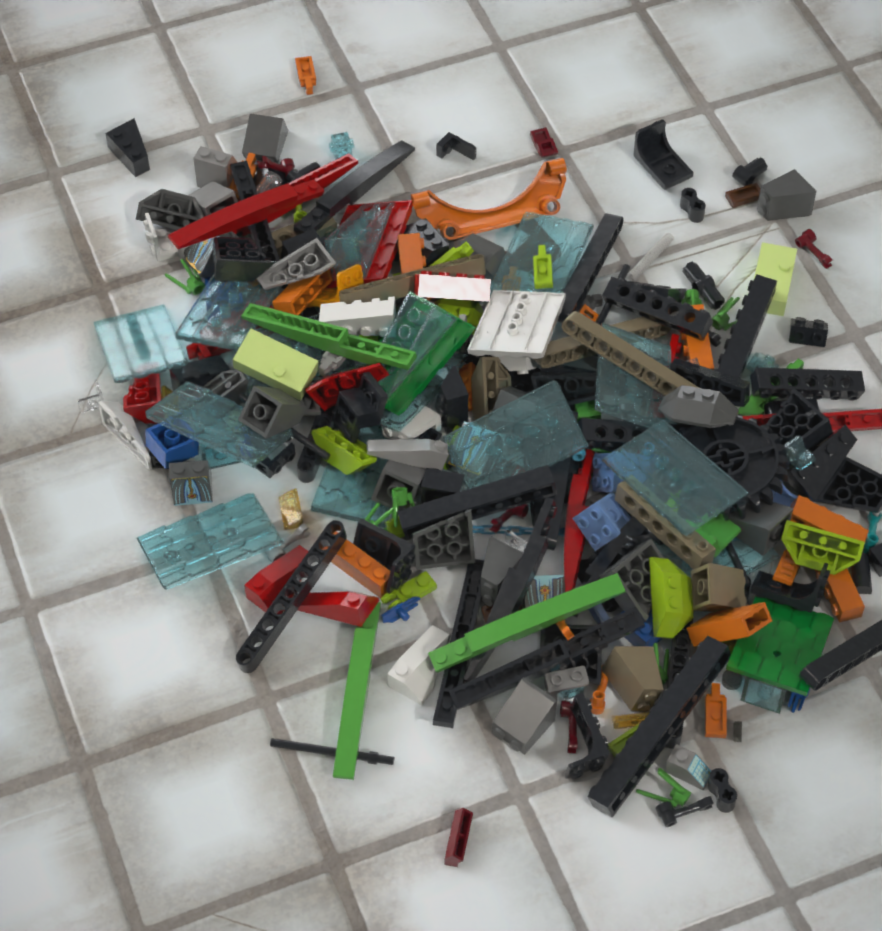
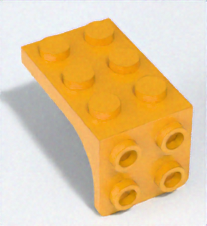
[306,264,363,309]

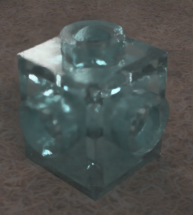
[329,132,354,160]
[746,352,780,372]

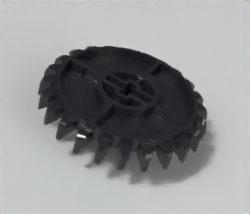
[661,414,789,521]

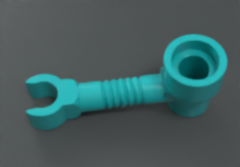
[862,512,882,555]

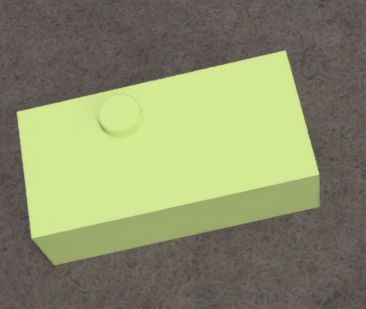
[754,242,797,316]
[233,328,319,400]

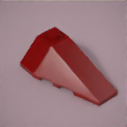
[123,363,165,424]
[305,363,389,411]
[244,545,308,614]
[297,592,380,627]

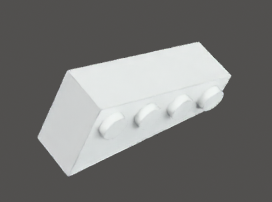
[319,296,396,337]

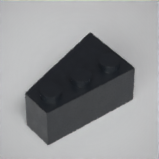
[169,355,231,405]

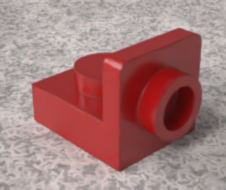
[186,340,212,360]

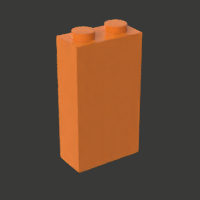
[686,602,772,647]

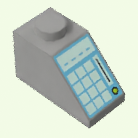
[665,744,711,790]

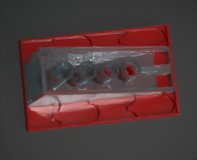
[324,200,413,288]

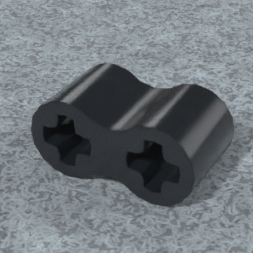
[680,188,706,223]
[708,768,737,813]

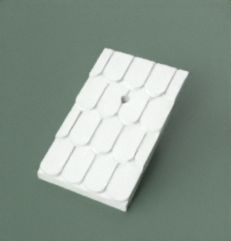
[467,290,566,359]

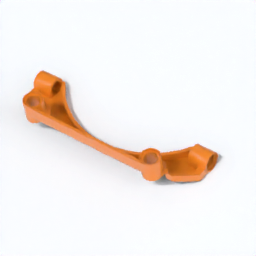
[411,157,567,240]

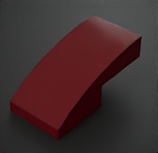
[530,127,558,158]

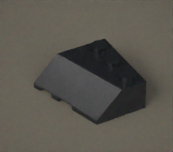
[394,218,449,268]
[540,624,602,686]

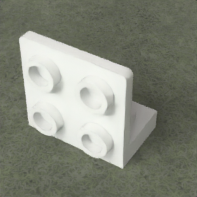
[143,213,178,262]

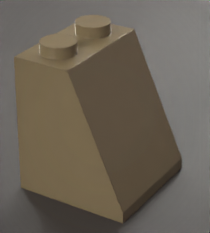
[691,563,747,612]
[602,646,663,712]

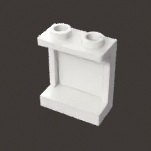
[382,399,441,440]

